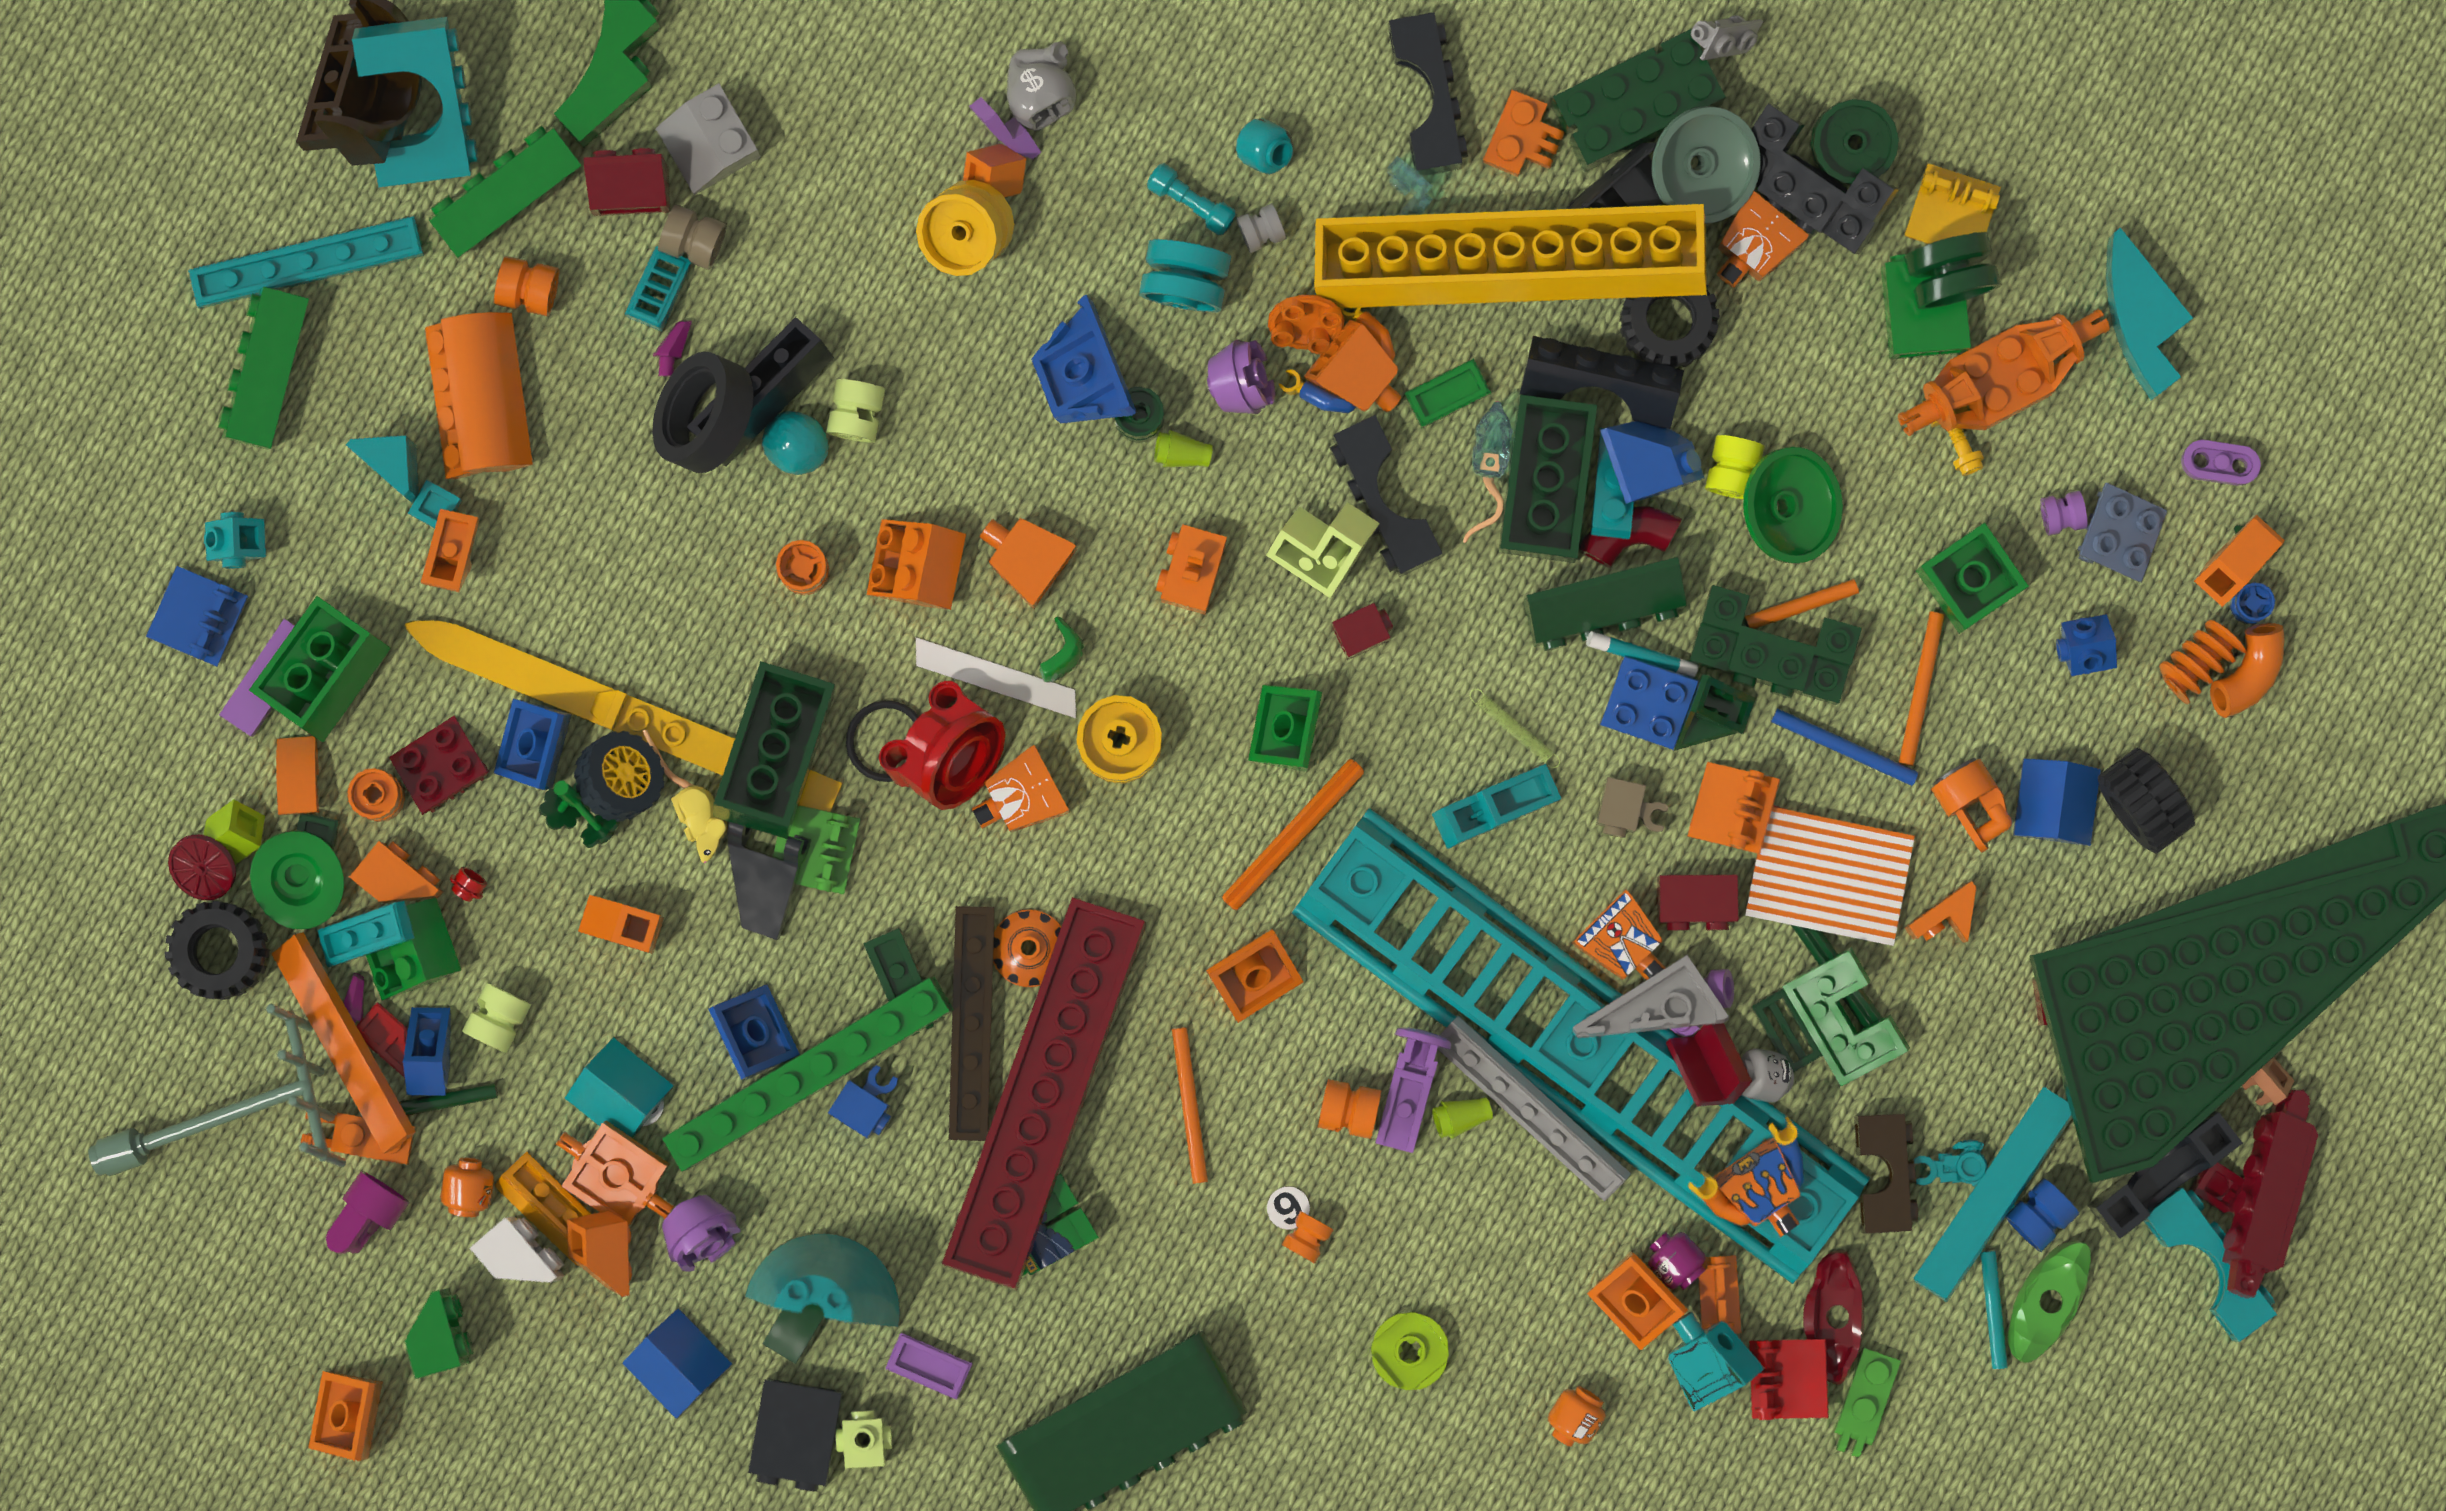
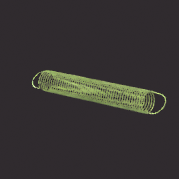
[1470,689,1560,768]

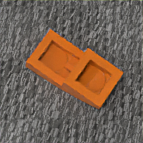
[276,736,319,815]

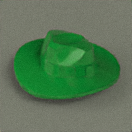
[250,830,344,929]

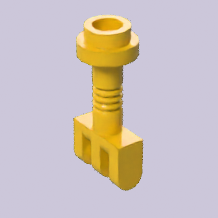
[1923,400,1984,476]

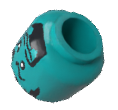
[1236,118,1293,174]

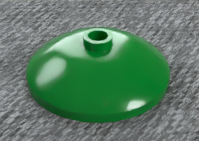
[1743,447,1843,564]

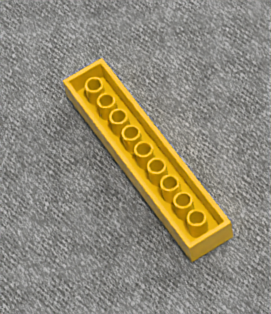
[1314,204,1707,308]

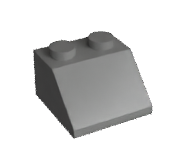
[656,84,761,195]

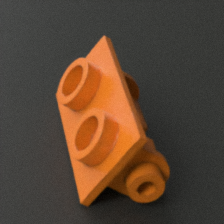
[1698,1255,1741,1334]

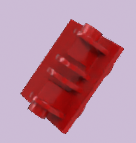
[1749,1339,1829,1420]

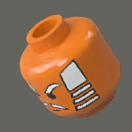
[1548,1386,1606,1447]

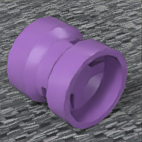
[2040,491,2087,536]

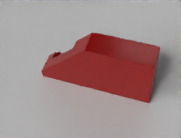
[357,1002,408,1078]

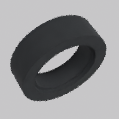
[652,351,753,473]

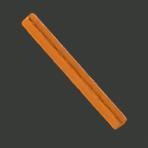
[1222,759,1364,910]

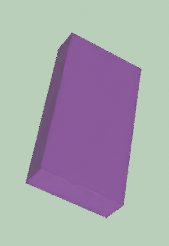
[885,1332,973,1400]

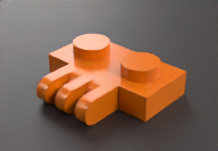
[1482,90,1565,177]

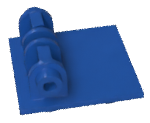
[146,566,248,667]
[1600,656,1699,750]

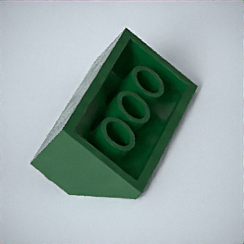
[1523,557,1687,651]

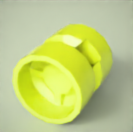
[1705,435,1765,500]

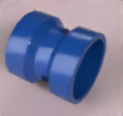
[2230,582,2275,624]

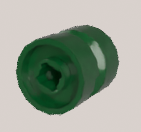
[1115,387,1164,443]

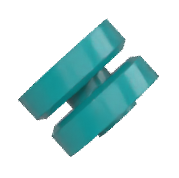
[1139,239,1231,312]

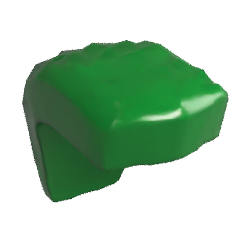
[1039,616,1084,683]

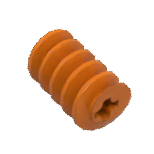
[2159,620,2246,705]

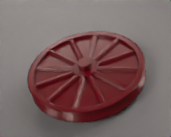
[168,834,236,900]

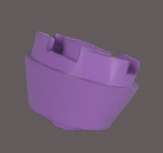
[1207,339,1275,414]
[662,1195,741,1272]

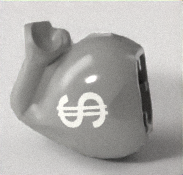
[1007,41,1076,131]

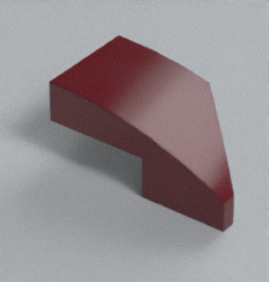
[2188,1163,2244,1213]

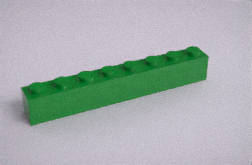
[662,977,954,1172]

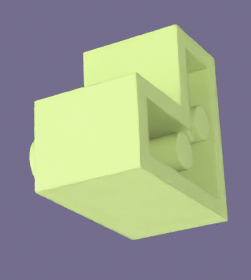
[1266,502,1380,598]

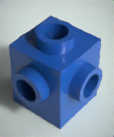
[2056,614,2117,676]

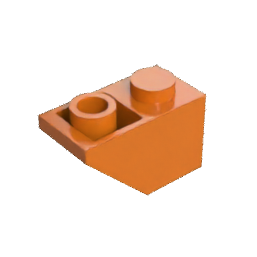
[2194,514,2285,607]
[349,841,444,903]
[578,894,664,954]
[567,1211,632,1297]

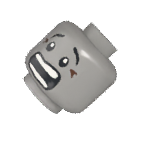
[1741,1048,1794,1102]

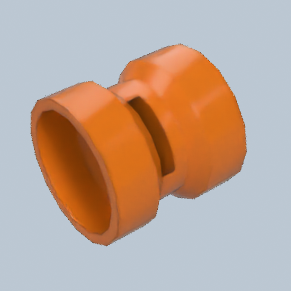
[1281,1211,1334,1264]

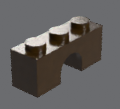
[1854,1114,1918,1234]

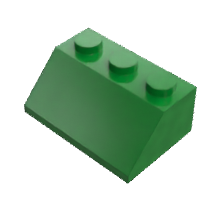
[249,596,391,742]

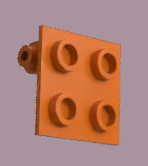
[1687,762,1780,854]

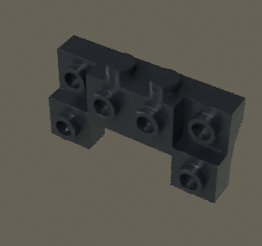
[1751,103,1899,254]

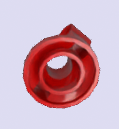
[879,681,1006,810]

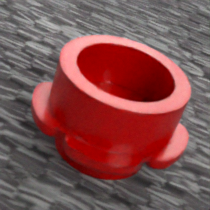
[450,867,487,902]

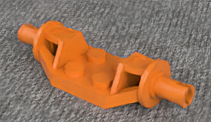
[1898,309,2110,436]

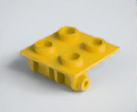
[1904,163,2001,244]

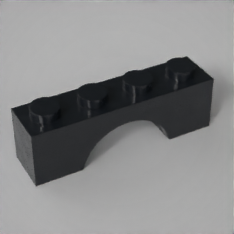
[1388,12,1468,177]
[1519,336,1684,429]
[1329,415,1443,577]
[2087,1111,2243,1239]

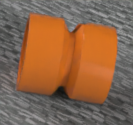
[494,256,559,317]
[776,540,830,595]
[347,768,405,822]
[1317,1079,1381,1139]

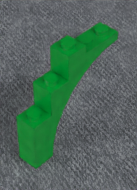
[554,0,660,148]

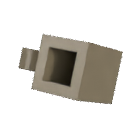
[1595,777,1668,838]

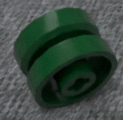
[1809,99,1899,185]
[1904,232,2002,310]

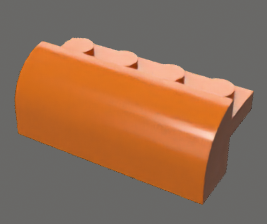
[425,312,533,479]

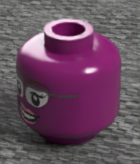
[1648,1232,1706,1290]

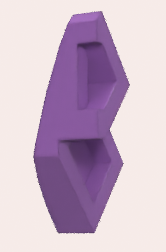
[969,97,1041,159]

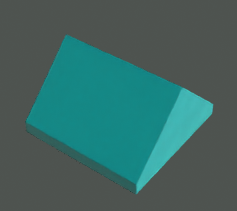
[346,436,419,503]
[565,1037,674,1138]

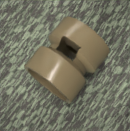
[658,204,727,270]

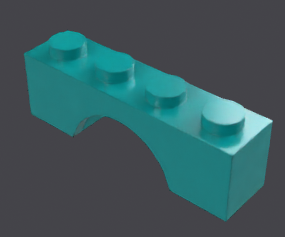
[2144,1188,2277,1342]

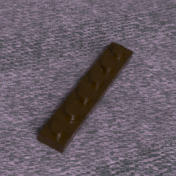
[948,906,995,1141]

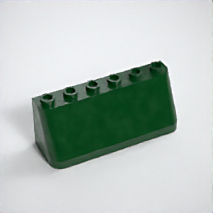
[996,1329,1248,1511]

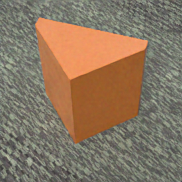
[1206,929,1304,1023]
[1587,1252,1688,1351]
[308,1371,383,1461]

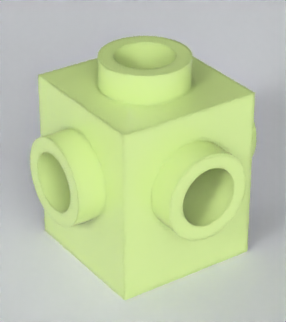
[836,1410,892,1468]

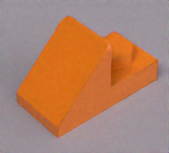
[421,509,479,592]
[1904,881,1976,943]

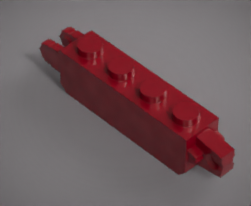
[2222,1089,2318,1298]

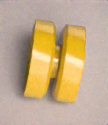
[916,180,1014,276]
[1076,695,1162,784]

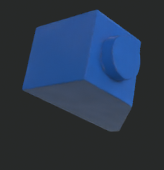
[403,1007,451,1096]

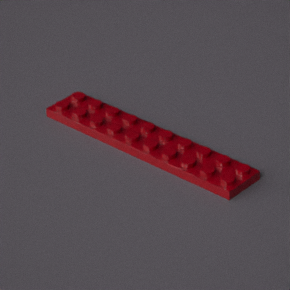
[942,897,1146,1290]

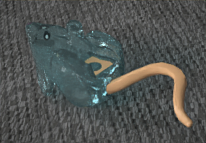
[1463,401,1513,543]

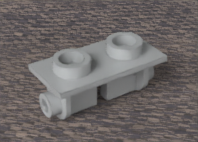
[1691,15,1763,60]

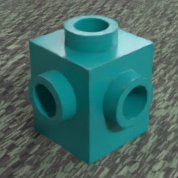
[204,512,266,569]

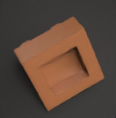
[2242,1057,2294,1106]

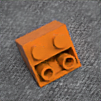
[866,519,966,610]

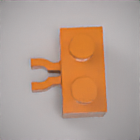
[1156,524,1227,615]

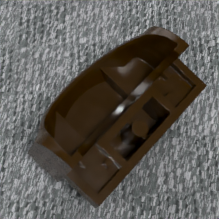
[296,0,422,166]

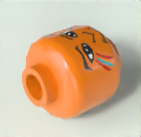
[440,1157,494,1217]

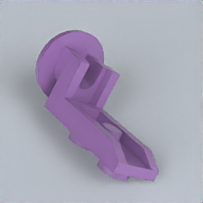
[1375,1027,1451,1153]

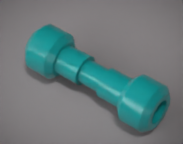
[1147,163,1236,236]

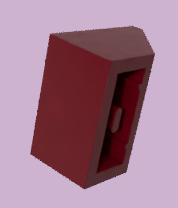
[584,148,670,216]

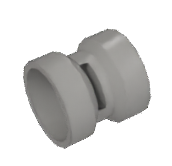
[1236,204,1286,254]

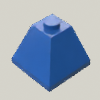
[1600,421,1705,504]

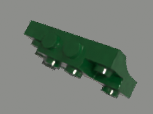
[1689,585,1862,705]

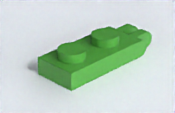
[1834,1347,1901,1458]

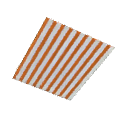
[1745,807,1915,946]

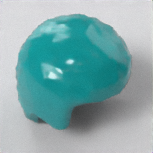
[762,411,829,475]

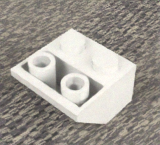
[470,1217,565,1282]

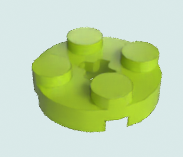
[1371,1312,1449,1390]

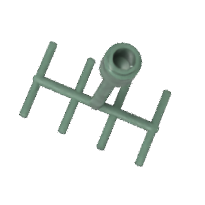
[88,1004,346,1176]

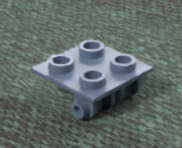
[2077,483,2167,582]

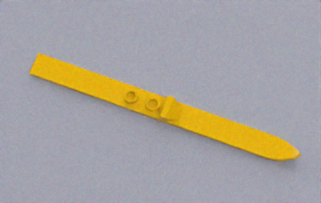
[405,620,843,812]

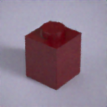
[1331,603,1394,661]

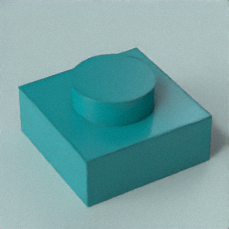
[408,480,462,529]

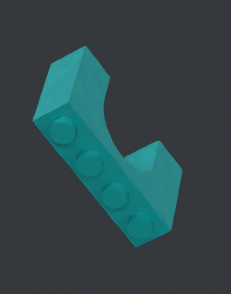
[352,17,478,187]

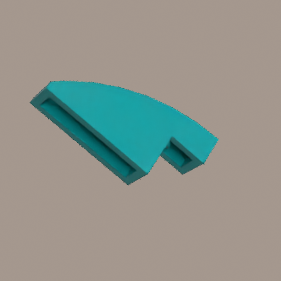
[2106,228,2193,401]

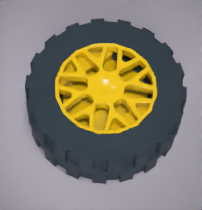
[574,731,665,822]

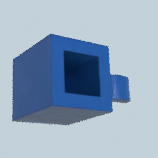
[828,1065,898,1138]

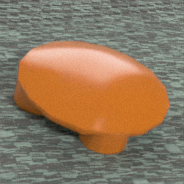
[1268,295,1345,354]

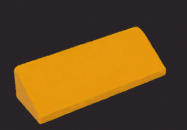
[495,1152,591,1266]

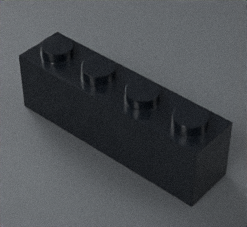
[687,317,834,467]

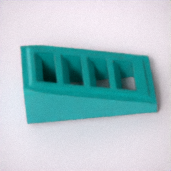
[625,246,692,332]

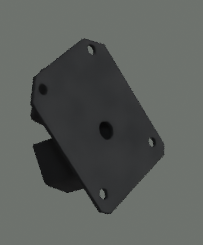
[1566,143,1663,209]

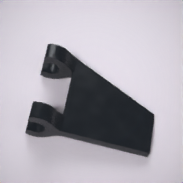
[727,822,811,940]

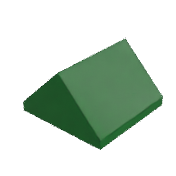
[1248,685,1322,772]

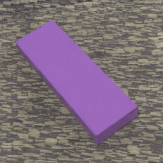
[219,619,295,737]

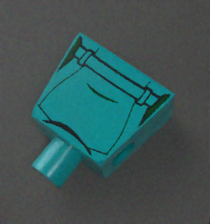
[1668,1311,1764,1412]

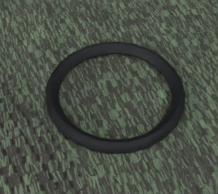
[846,700,919,782]

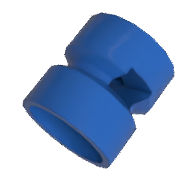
[2005,1178,2080,1252]

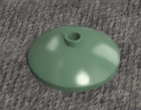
[1652,106,1760,223]

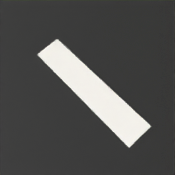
[916,638,1076,718]

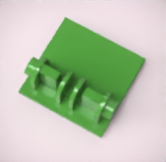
[773,805,860,894]

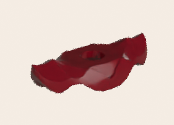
[1803,1249,1865,1385]

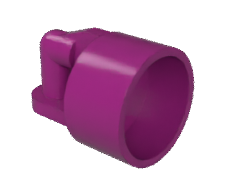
[326,1170,410,1254]

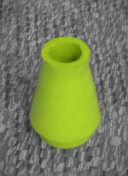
[1154,430,1213,468]
[1432,1097,1493,1139]

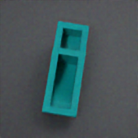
[1432,764,1562,849]

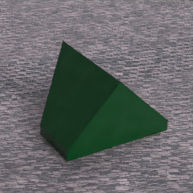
[1673,674,1756,751]

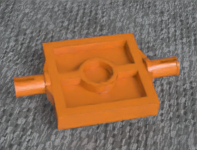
[556,1120,675,1226]

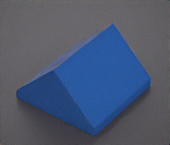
[494,698,572,790]
[2013,759,2101,846]
[709,985,800,1080]
[622,1308,732,1419]

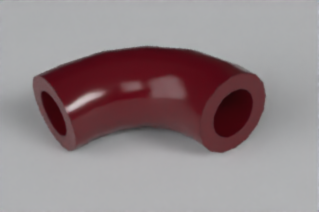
[1578,506,1682,568]

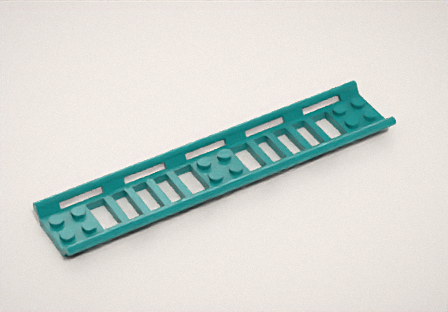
[1291,808,1870,1284]

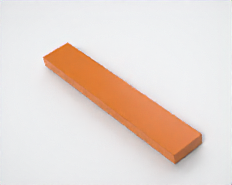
[272,932,416,1154]

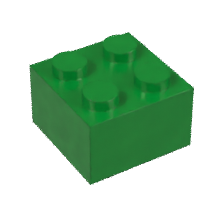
[1915,523,2029,634]

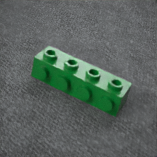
[429,125,582,258]
[218,287,309,450]

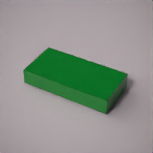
[1404,359,1491,429]

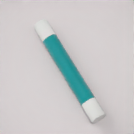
[1586,631,1698,678]

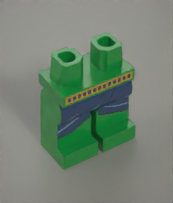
[1023,1173,1099,1276]

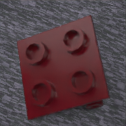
[389,716,489,815]

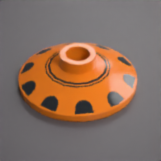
[993,910,1061,987]

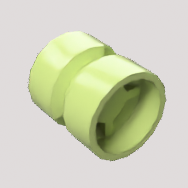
[826,379,885,443]
[462,982,532,1053]

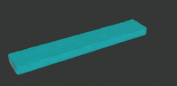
[189,216,424,309]
[1913,1087,2072,1302]

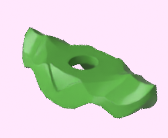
[2007,1241,2091,1363]

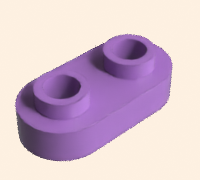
[2181,440,2261,486]

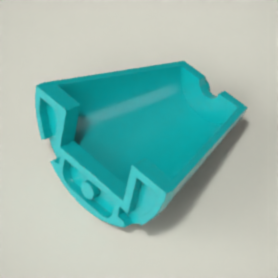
[745,1234,900,1327]

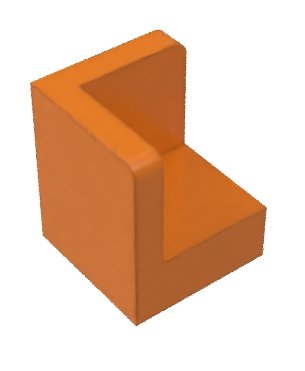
[963,144,1026,197]

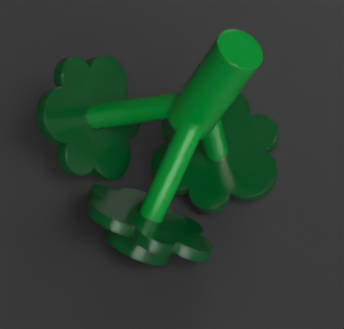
[539,780,620,848]

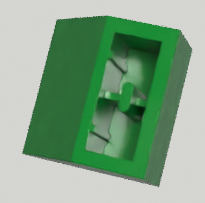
[366,897,462,1001]
[404,1288,474,1379]

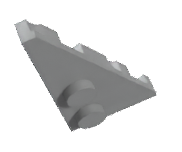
[1572,955,1729,1038]

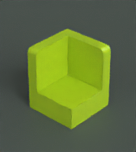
[204,799,265,865]

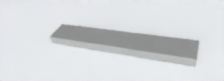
[1437,1016,1631,1202]

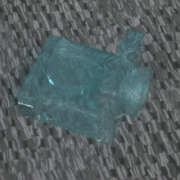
[1387,156,1433,215]

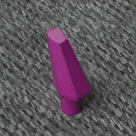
[653,321,692,377]
[343,973,364,1023]

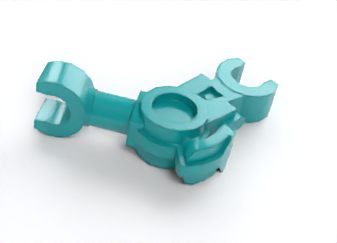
[1913,1140,2015,1211]

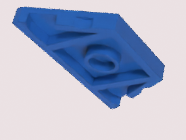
[1031,294,1137,424]

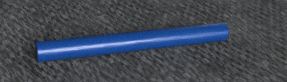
[1771,708,1919,786]

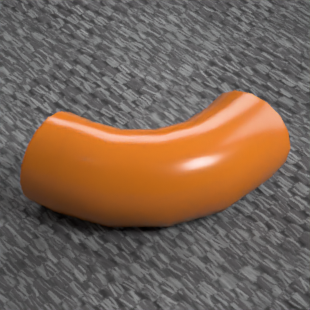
[2210,623,2285,718]

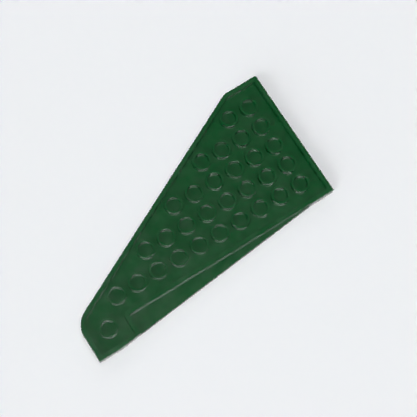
[2029,803,2446,1183]

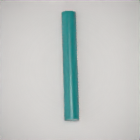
[1980,1251,2008,1369]

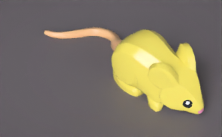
[643,729,728,863]

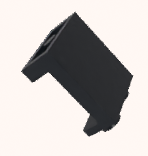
[748,1378,844,1492]

